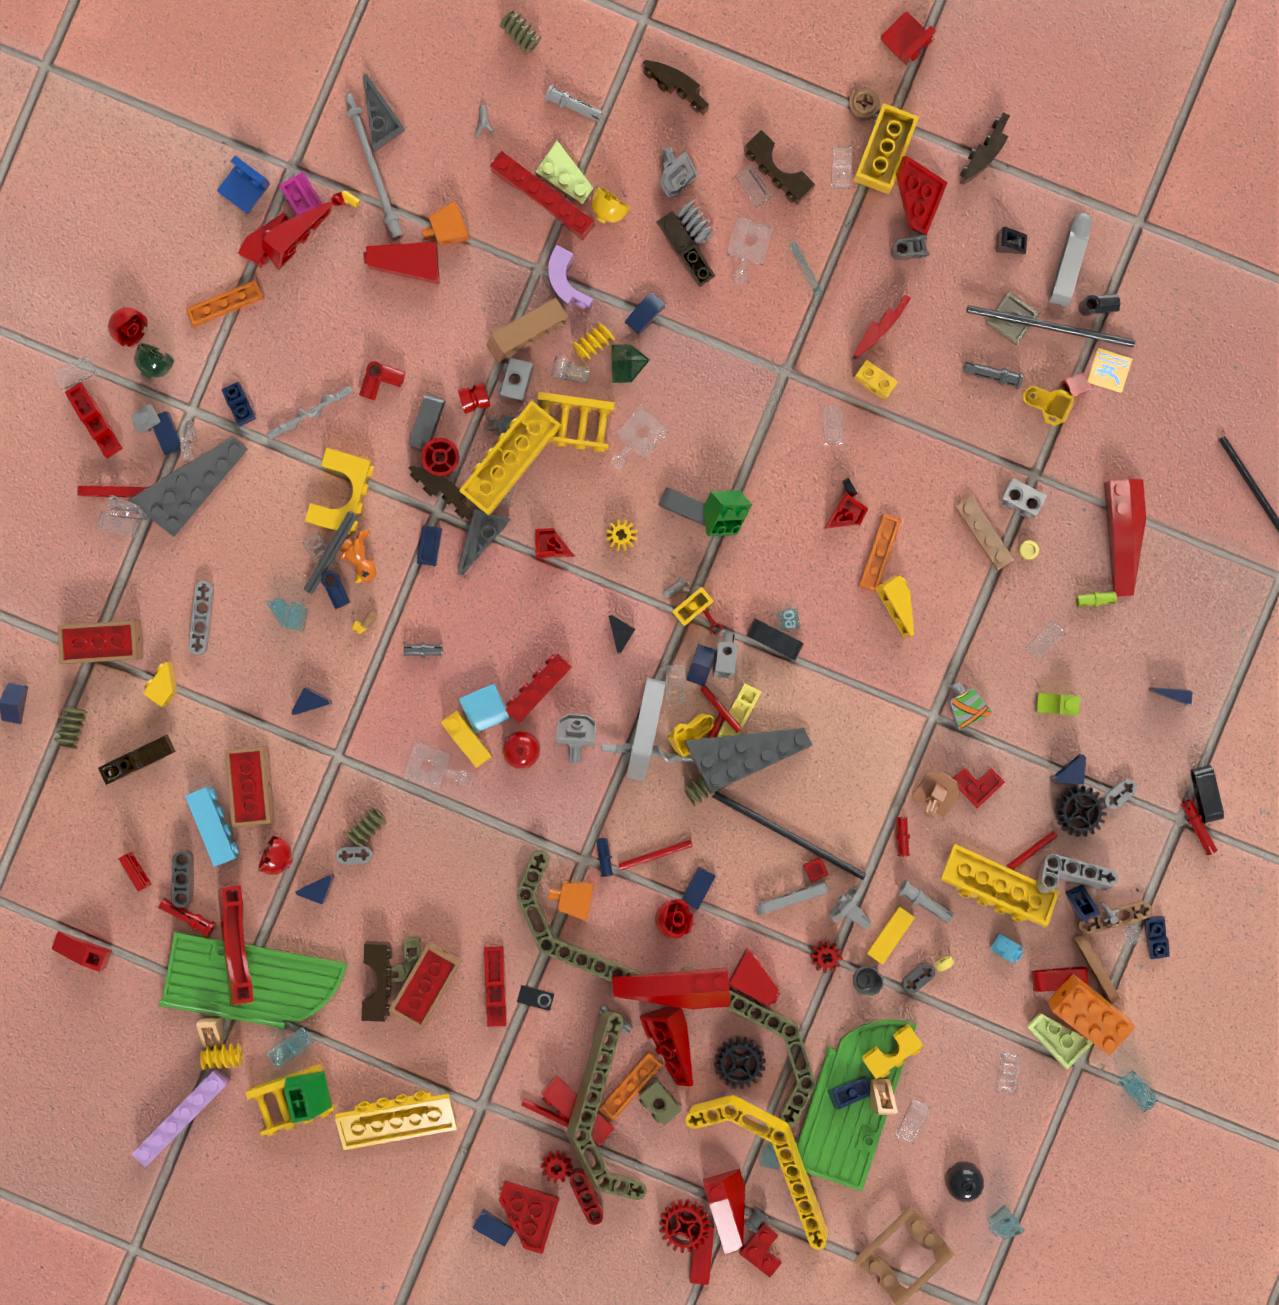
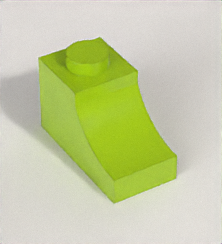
[1035,693,1080,716]

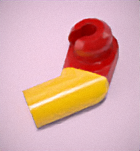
[331,191,361,208]

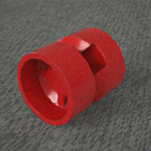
[458,382,491,414]

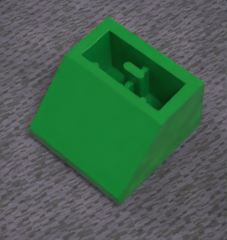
[703,490,752,536]
[284,1071,332,1123]

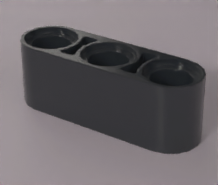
[746,619,804,661]
[1190,765,1224,823]

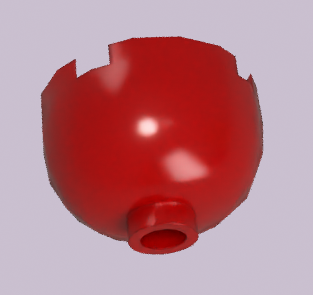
[108,307,148,347]
[421,438,460,477]
[502,731,540,769]
[258,835,294,875]
[655,899,693,938]

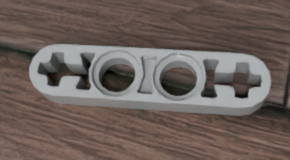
[189,581,214,655]
[755,882,829,915]

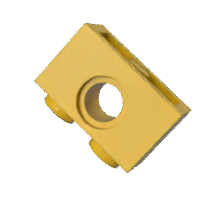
[853,360,898,401]
[672,587,714,626]

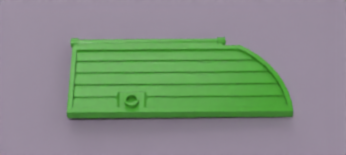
[159,931,348,1030]
[790,1019,917,1191]

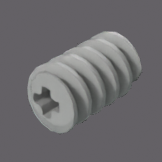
[677,200,716,245]

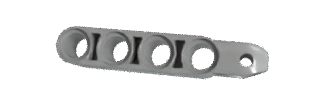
[1048,213,1092,307]

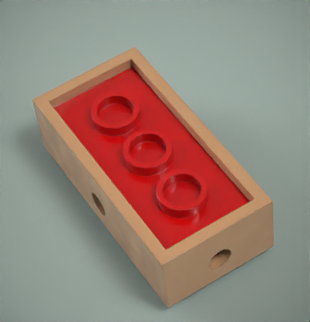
[57,621,143,664]
[225,746,275,827]
[389,941,463,1030]

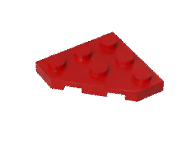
[896,156,948,235]
[499,1180,560,1254]

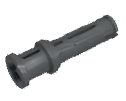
[963,361,1024,390]

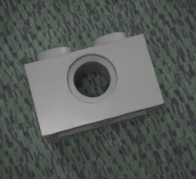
[498,357,534,403]

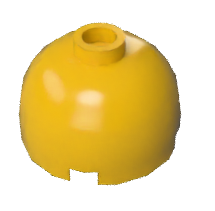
[591,187,631,224]

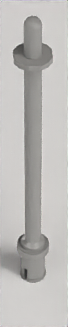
[345,93,403,240]

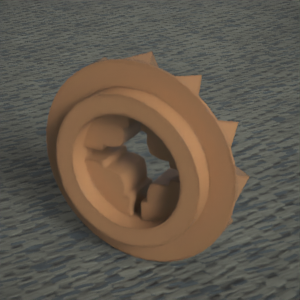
[849,87,880,119]

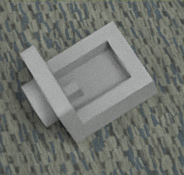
[131,405,161,433]

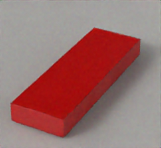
[690,1224,715,1285]

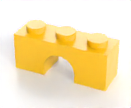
[861,1024,924,1079]

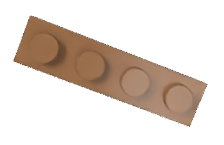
[955,496,1014,571]

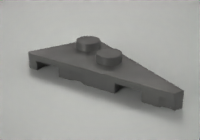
[363,74,405,151]
[457,509,511,575]

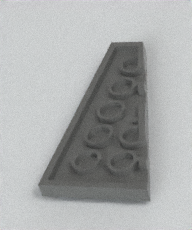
[127,436,248,537]
[684,728,812,794]

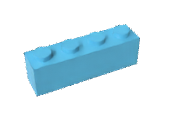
[185,786,240,867]

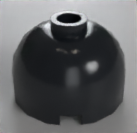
[945,1161,984,1202]

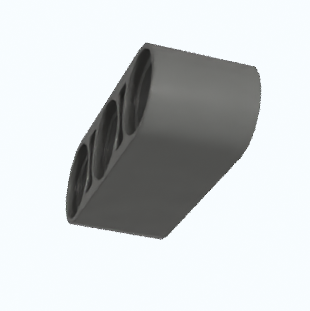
[409,393,446,450]
[658,487,705,526]
[171,850,194,907]

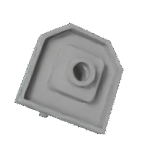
[659,147,698,197]
[556,713,597,764]
[828,886,871,929]

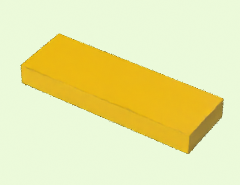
[867,906,915,965]

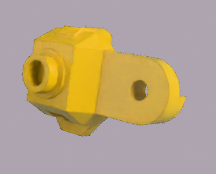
[1023,386,1074,426]
[667,713,714,757]

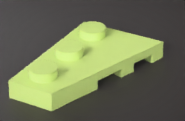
[536,141,594,206]
[1026,1013,1093,1070]

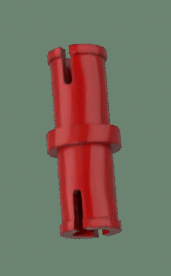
[895,817,910,857]

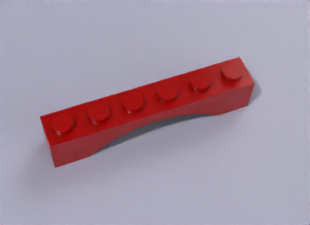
[490,151,594,240]
[217,885,254,1006]

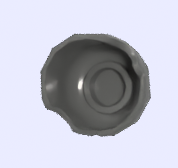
[853,966,883,996]

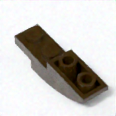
[642,60,709,115]
[959,112,1010,185]
[656,211,715,287]
[409,466,473,520]
[98,735,176,785]

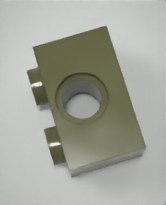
[639,1077,682,1126]

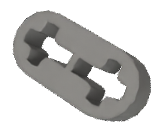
[1103,779,1137,809]
[336,845,374,865]

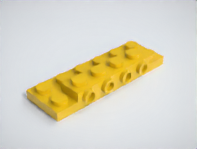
[459,400,562,516]
[940,844,1060,927]
[335,1091,457,1150]

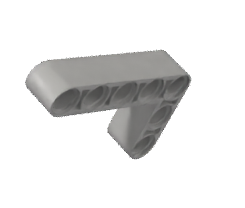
[626,677,666,782]

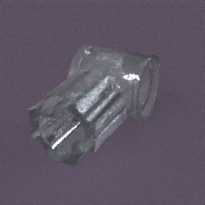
[550,357,591,384]

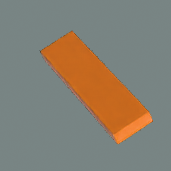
[186,280,265,328]
[858,514,901,592]
[598,1051,663,1122]

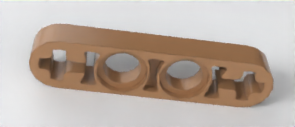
[1077,901,1152,934]
[1073,934,1120,1003]

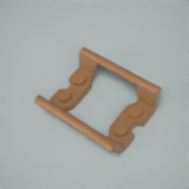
[854,1207,955,1305]

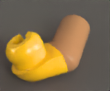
[351,610,378,634]

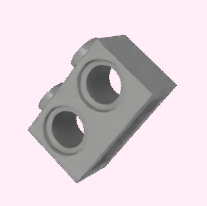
[999,478,1047,519]

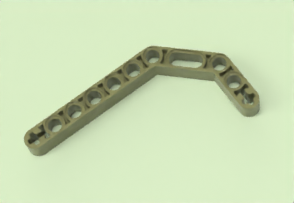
[517,849,645,982]
[680,967,816,1127]
[567,1010,647,1200]

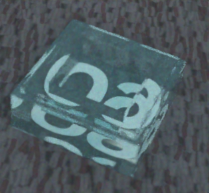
[778,608,800,630]

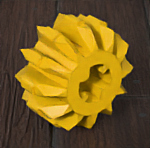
[606,519,638,551]

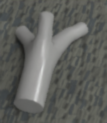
[475,106,494,137]
[663,578,690,598]
[1101,902,1119,923]

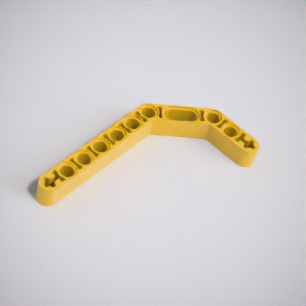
[685,1095,828,1250]

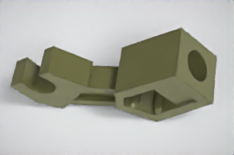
[392,937,421,982]

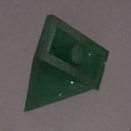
[612,344,650,383]

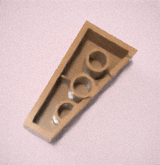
[487,298,568,364]

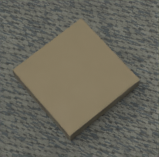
[985,291,1040,346]

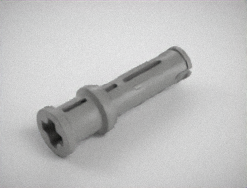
[545,84,603,122]
[898,880,954,923]

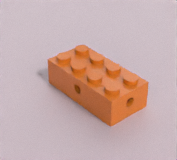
[1047,974,1135,1056]

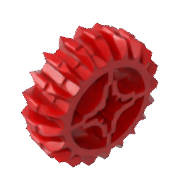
[659,1199,711,1253]

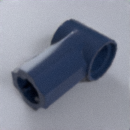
[321,571,351,609]

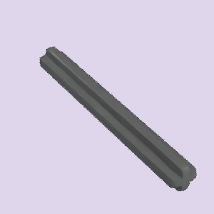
[304,511,358,594]

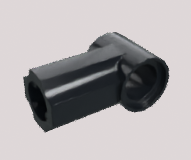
[1078,294,1121,316]

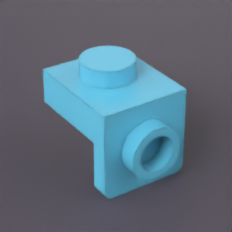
[990,933,1024,964]

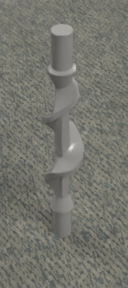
[267,385,353,439]
[601,743,694,763]

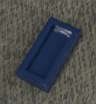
[417,525,442,566]
[681,867,716,910]

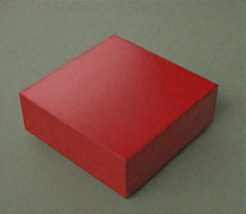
[803,857,829,883]

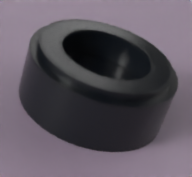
[842,478,857,497]

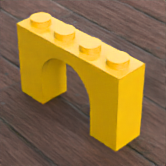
[305,448,375,536]

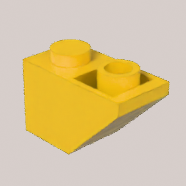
[143,662,177,707]

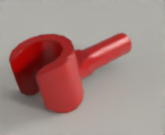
[703,609,723,634]

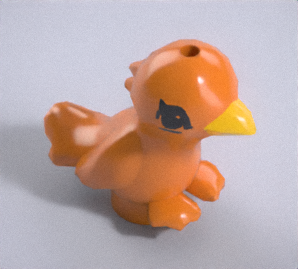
[339,530,376,583]

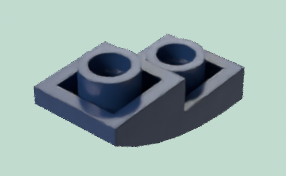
[625,292,666,334]
[221,381,257,427]
[1144,916,1170,959]

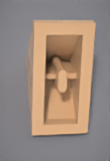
[196,1017,223,1048]
[869,1079,898,1114]

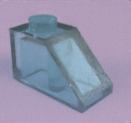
[988,1205,1025,1240]

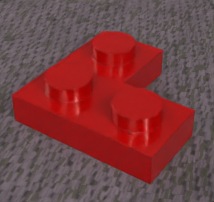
[953,767,1005,808]
[739,1222,782,1278]

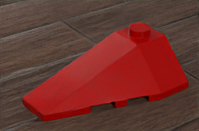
[262,201,332,270]
[640,1006,693,1087]
[703,1169,745,1254]

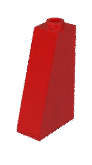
[363,241,440,284]

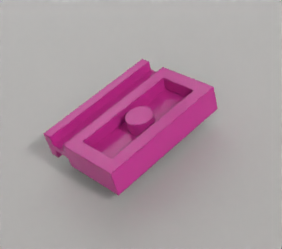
[279,171,323,216]

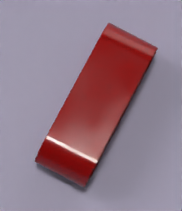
[1032,967,1089,992]
[570,1168,604,1225]

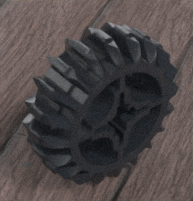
[1054,785,1107,837]
[714,1036,766,1089]

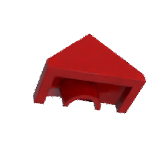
[824,493,868,529]
[535,528,575,559]

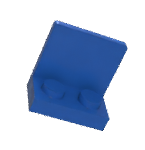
[217,156,270,214]

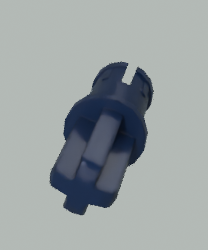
[597,838,613,877]

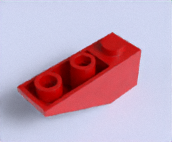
[238,213,289,268]
[52,931,112,972]

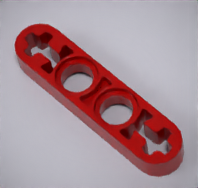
[77,486,147,498]

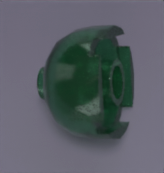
[134,343,175,379]

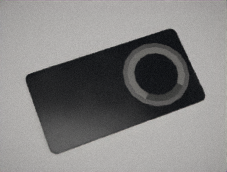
[517,985,554,1011]

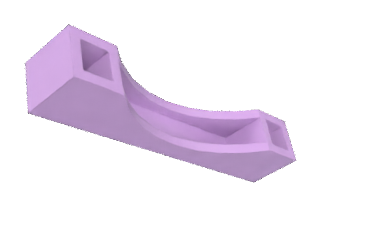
[132,1068,231,1167]

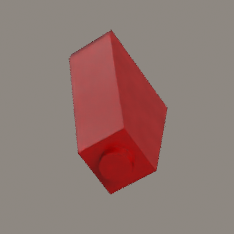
[729,948,780,1007]

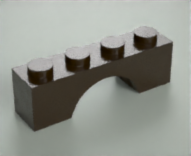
[744,129,815,205]
[361,941,393,1022]

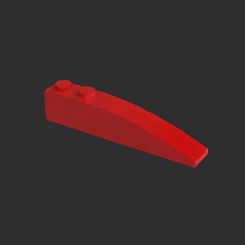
[1104,479,1147,597]
[612,967,731,1010]

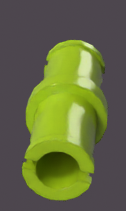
[1075,591,1117,607]

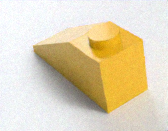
[875,575,914,637]
[441,710,492,768]

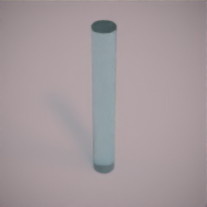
[789,241,822,296]

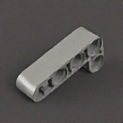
[1036,854,1118,893]

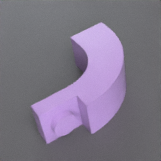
[548,245,593,309]

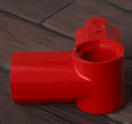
[359,361,406,401]

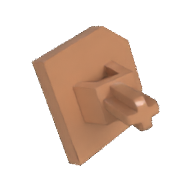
[911,771,960,818]

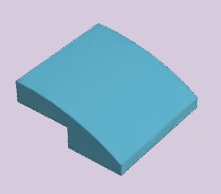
[459,683,510,733]

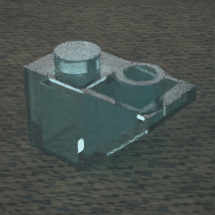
[267,598,309,631]
[267,1027,314,1068]
[1118,1070,1158,1113]

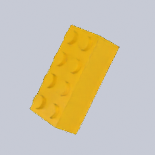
[853,103,919,195]

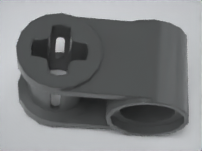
[891,235,930,260]

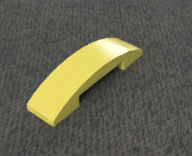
[717,683,762,737]

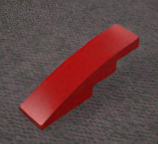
[852,294,911,359]
[65,382,123,459]
[484,946,507,1027]

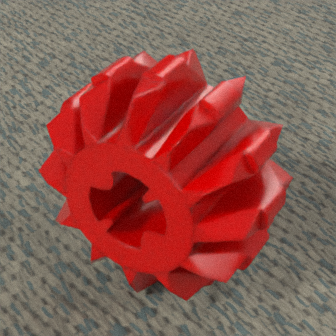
[810,940,843,973]
[540,1150,573,1184]

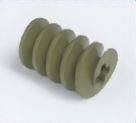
[500,11,542,54]
[54,707,87,749]
[684,776,721,807]
[344,804,387,847]

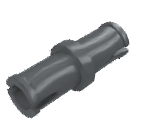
[404,643,443,658]

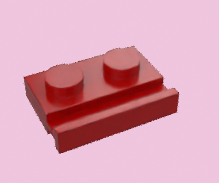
[118,852,152,891]

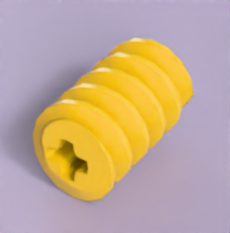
[572,323,615,364]
[200,1043,243,1070]

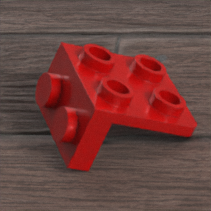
[881,12,936,65]

